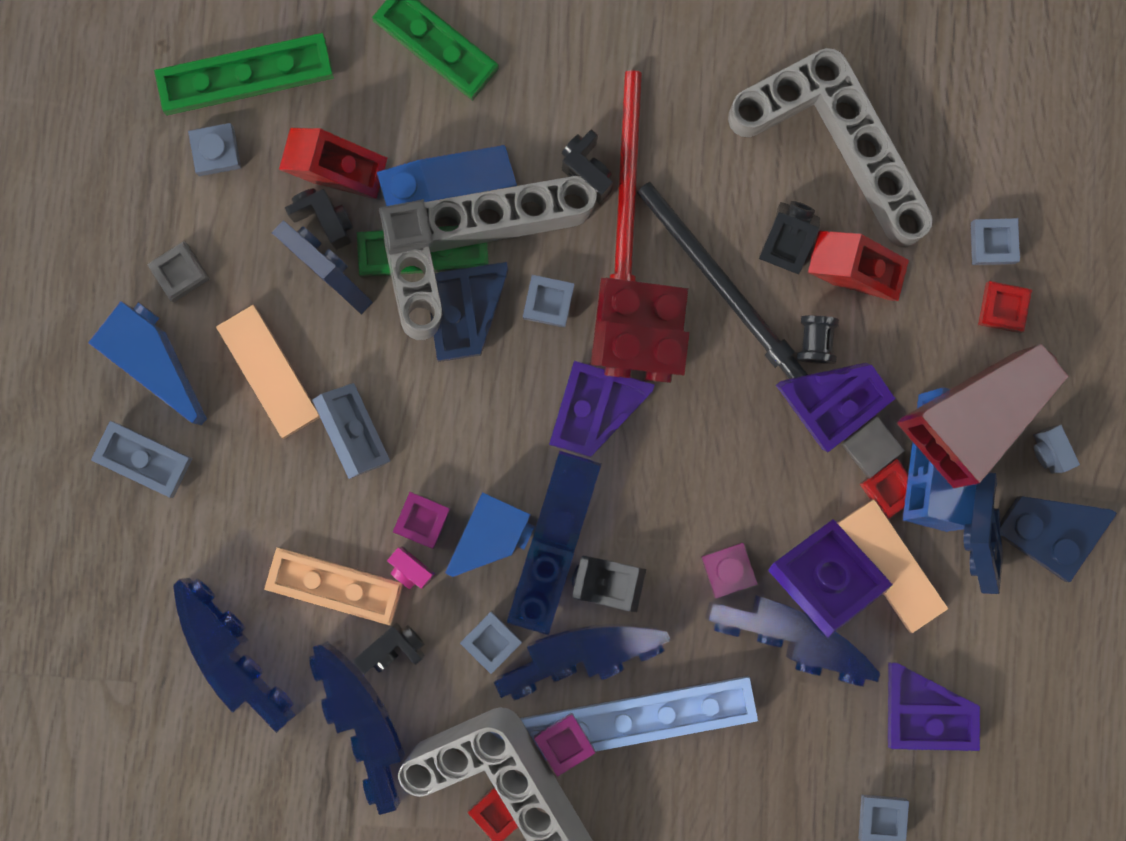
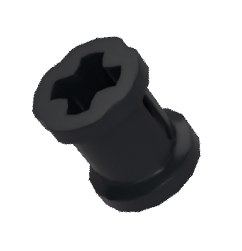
[797,315,839,364]

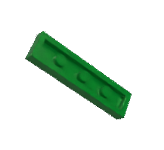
[154,33,334,116]

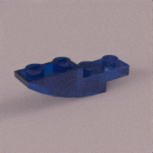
[507,451,602,635]
[173,578,296,733]
[705,595,880,687]
[494,624,671,701]
[309,641,405,815]

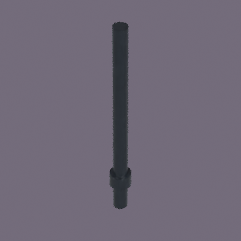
[637,182,808,379]

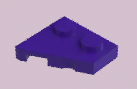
[549,361,655,457]
[776,362,896,453]
[888,662,980,751]

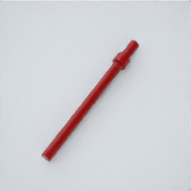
[610,71,642,281]

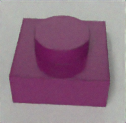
[393,492,451,549]
[701,543,758,599]
[534,713,596,777]

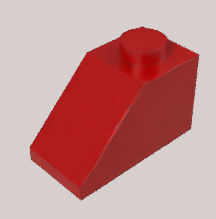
[279,128,388,199]
[808,231,909,301]

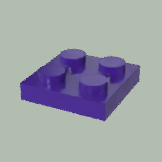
[768,519,893,638]

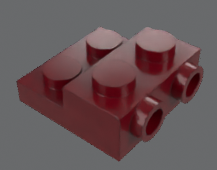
[591,277,690,383]

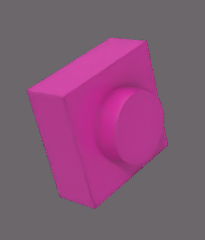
[387,547,436,589]

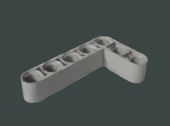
[728,48,933,247]
[384,176,596,340]
[398,707,593,841]

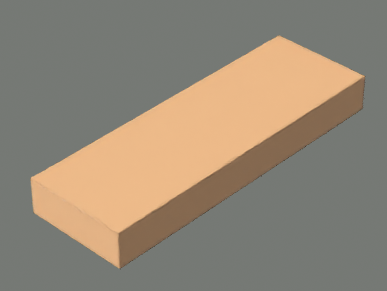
[216,305,320,439]
[837,499,948,633]
[264,547,403,626]

